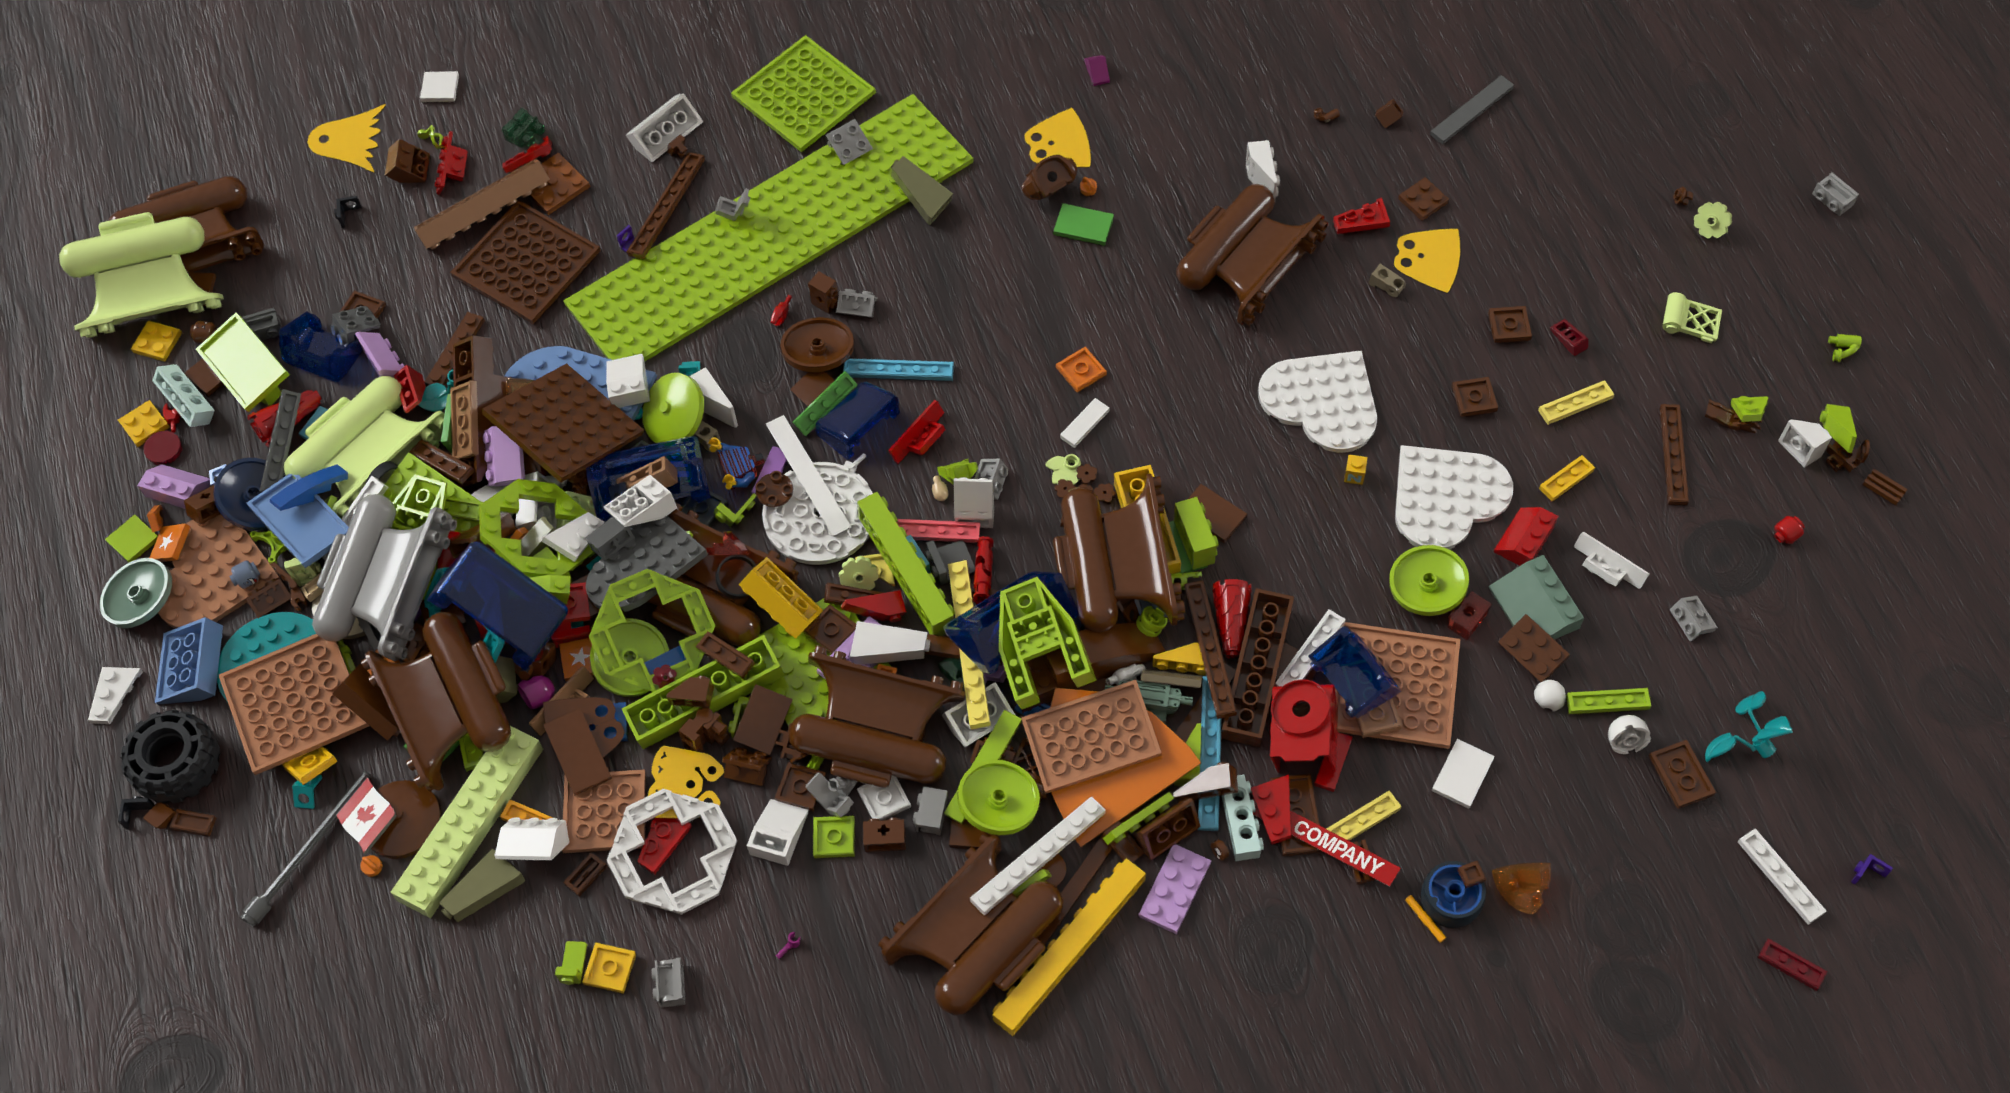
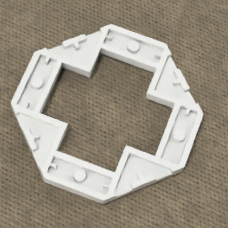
[607,789,737,915]

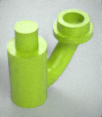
[1828,334,1862,363]

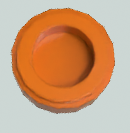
[1080,177,1097,196]
[360,855,383,877]

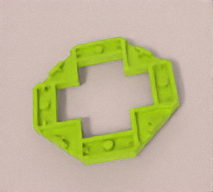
[479,479,595,577]
[589,569,715,692]

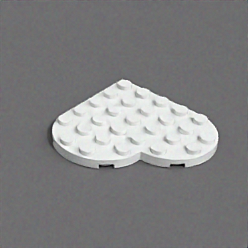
[1258,351,1377,453]
[1395,445,1513,550]

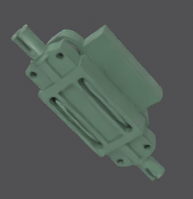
[1105,680,1193,724]

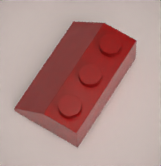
[1493,507,1558,566]

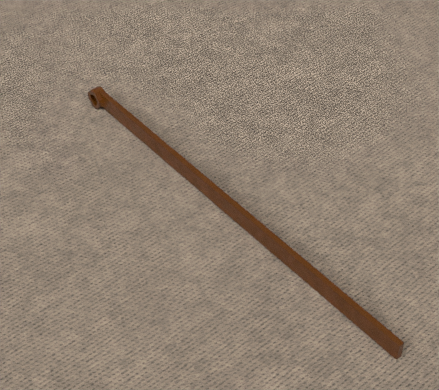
[1017,663,1236,980]

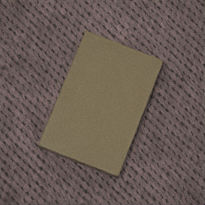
[1141,669,1202,688]

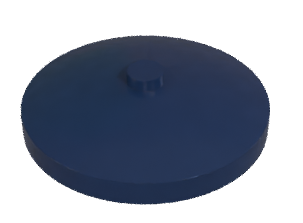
[213,458,286,530]

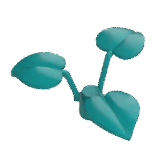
[418,369,454,412]
[1705,691,1793,763]

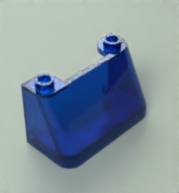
[279,311,363,382]
[816,382,900,460]
[1308,625,1401,718]

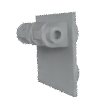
[826,119,873,165]

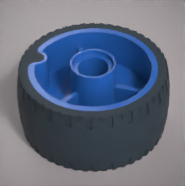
[1421,861,1486,928]

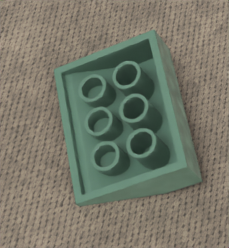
[1489,555,1584,640]

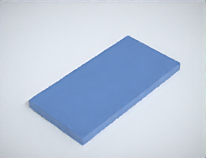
[247,474,349,568]

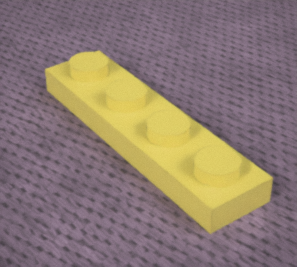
[1538,380,1614,425]
[1327,791,1402,841]

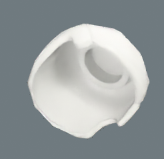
[1534,680,1566,711]

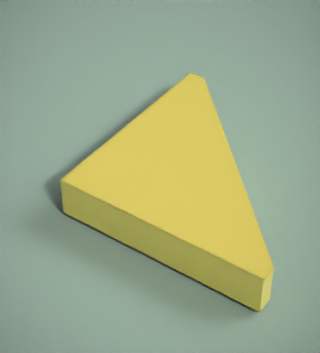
[855,554,895,586]

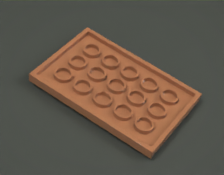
[1021,680,1162,794]

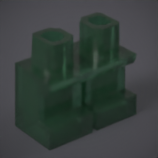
[501,108,545,148]

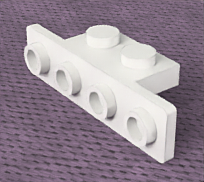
[1574,532,1649,589]

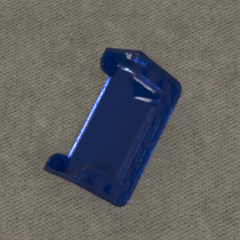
[586,436,711,522]
[427,542,568,670]
[943,571,1079,674]

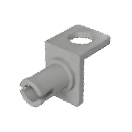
[828,776,857,796]

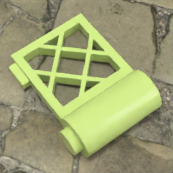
[1662,293,1722,343]

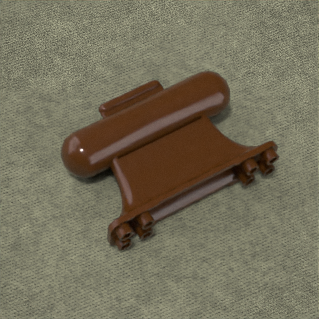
[108,176,264,272]
[1176,184,1328,326]
[1053,473,1185,633]
[647,503,799,647]
[361,612,511,791]
[788,646,965,788]
[878,833,1063,1015]

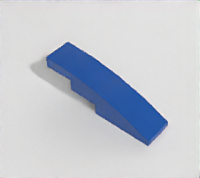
[270,464,348,511]

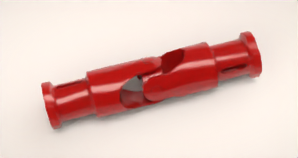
[973,536,994,605]

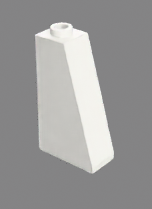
[850,621,930,665]

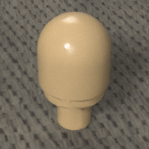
[932,476,948,501]

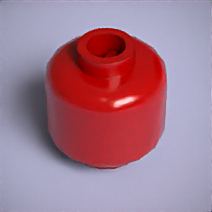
[1774,516,1805,544]

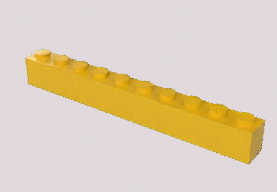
[993,858,1146,1036]

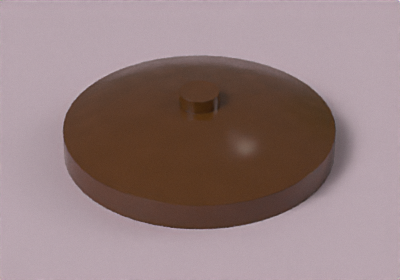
[781,317,854,372]
[371,780,442,859]

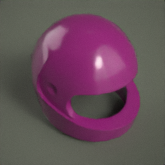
[517,676,555,710]

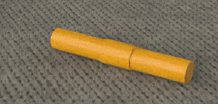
[1405,895,1447,943]

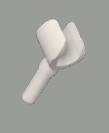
[844,453,866,473]

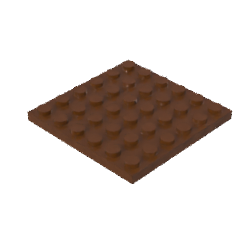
[450,200,601,324]
[482,363,644,483]

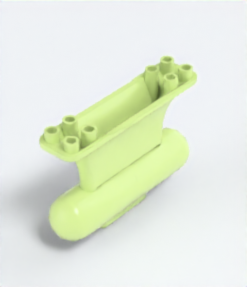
[59,212,224,338]
[284,376,445,519]

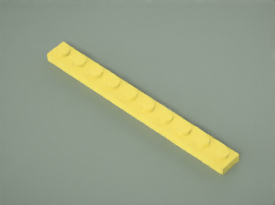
[948,560,991,730]

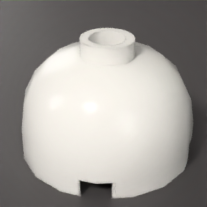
[1608,715,1651,754]

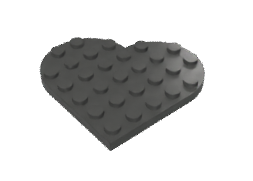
[586,516,708,612]

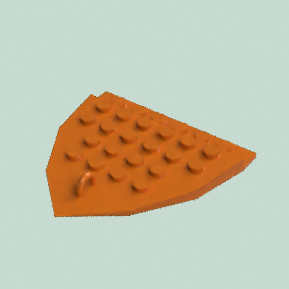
[1050,688,1201,847]

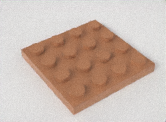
[562,770,646,853]

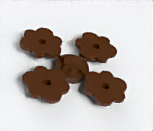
[1054,464,1116,503]

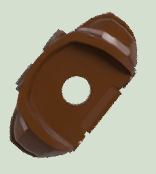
[1021,155,1077,200]

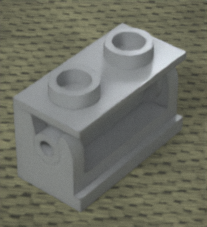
[1812,173,1859,216]
[913,787,949,836]
[652,957,685,1008]

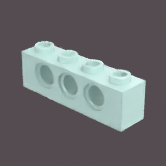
[153,364,214,427]
[1221,775,1264,861]

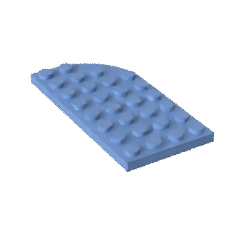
[505,346,657,421]

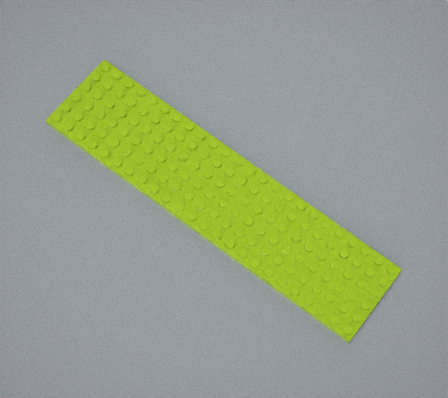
[563,94,973,362]

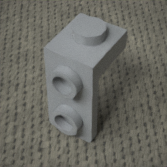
[715,189,750,221]
[806,773,854,817]

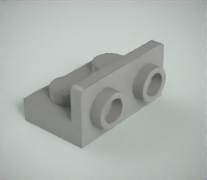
[836,289,877,318]
[974,459,1008,500]
[1670,596,1718,641]

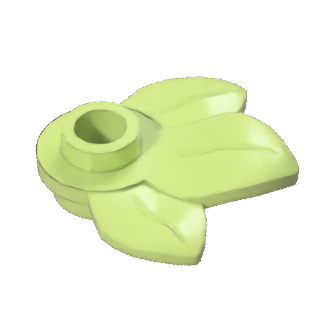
[1046,454,1081,485]

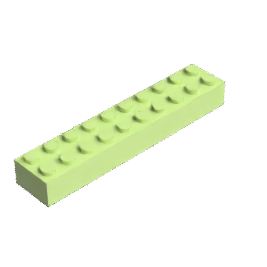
[390,726,543,919]

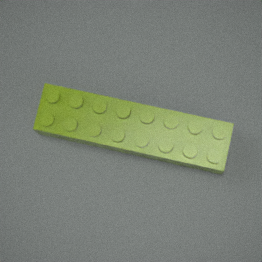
[857,492,955,636]
[622,635,785,749]

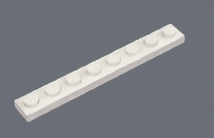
[970,796,1106,915]

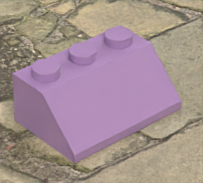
[355,332,404,378]
[483,426,525,486]
[137,465,210,509]

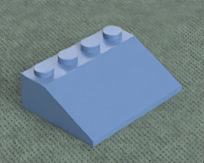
[155,617,223,704]

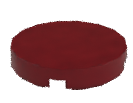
[143,431,182,465]

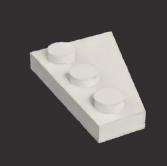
[542,512,605,562]
[88,667,143,724]

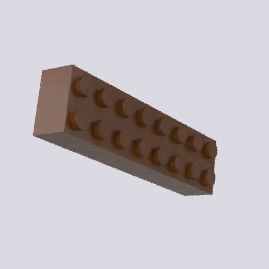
[1221,588,1294,747]

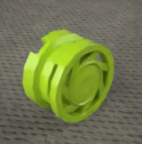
[1136,606,1168,637]

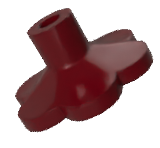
[652,664,677,688]

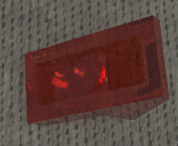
[706,531,749,555]

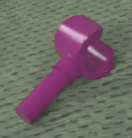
[776,932,801,959]

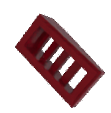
[1550,319,1589,356]

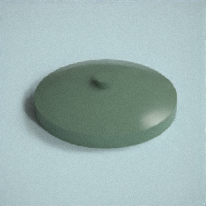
[100,558,172,628]

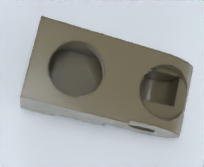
[1368,264,1406,297]
[691,420,721,452]

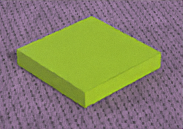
[105,515,158,562]
[813,816,855,858]

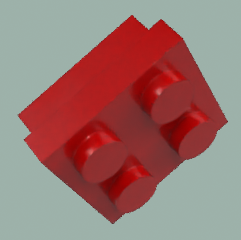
[529,582,590,637]

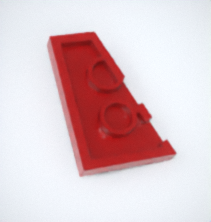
[502,136,552,173]
[1333,198,1390,234]
[1251,775,1291,845]
[637,818,692,875]

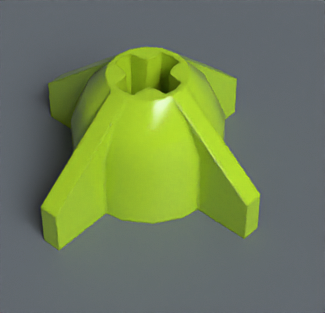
[937,459,978,485]

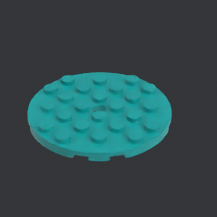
[217,612,316,703]

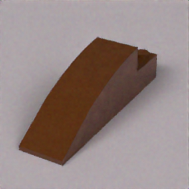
[453,336,512,488]
[1005,622,1166,713]

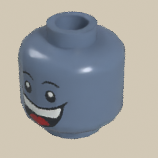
[229,560,261,589]

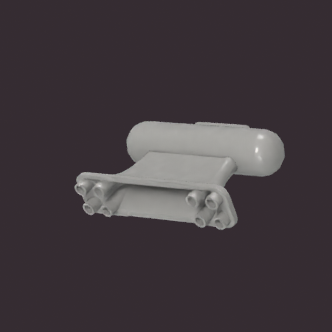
[312,494,457,661]

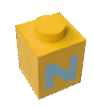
[1344,455,1368,485]

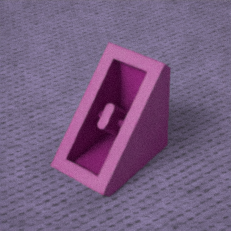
[1084,55,1110,86]

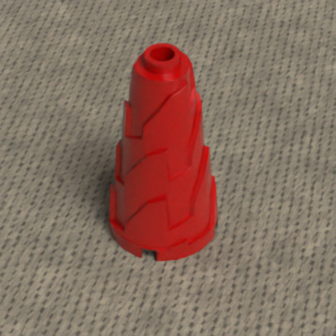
[247,390,322,447]
[1212,579,1252,658]

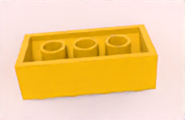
[739,557,824,639]

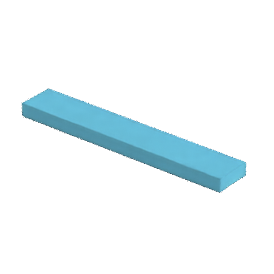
[843,359,954,381]

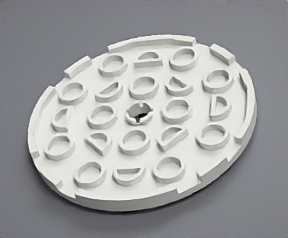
[762,462,873,565]

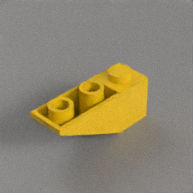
[1153,642,1206,675]

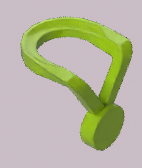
[417,125,444,149]

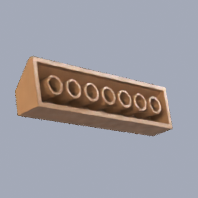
[413,159,550,250]

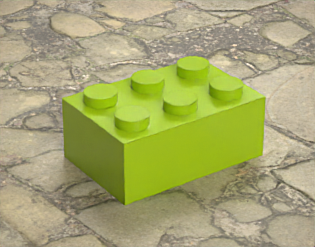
[1174,497,1219,570]

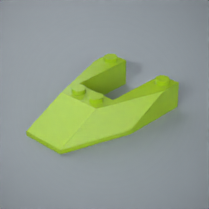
[391,474,448,600]
[999,577,1096,710]

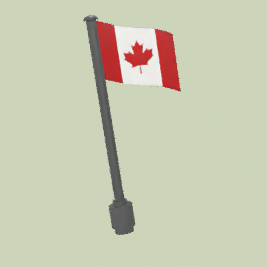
[240,771,397,927]

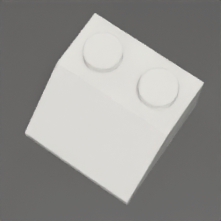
[1778,419,1832,468]

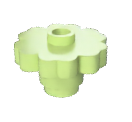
[1694,202,1732,238]
[839,556,879,590]

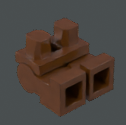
[679,708,730,753]

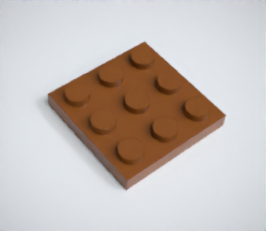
[529,152,590,215]

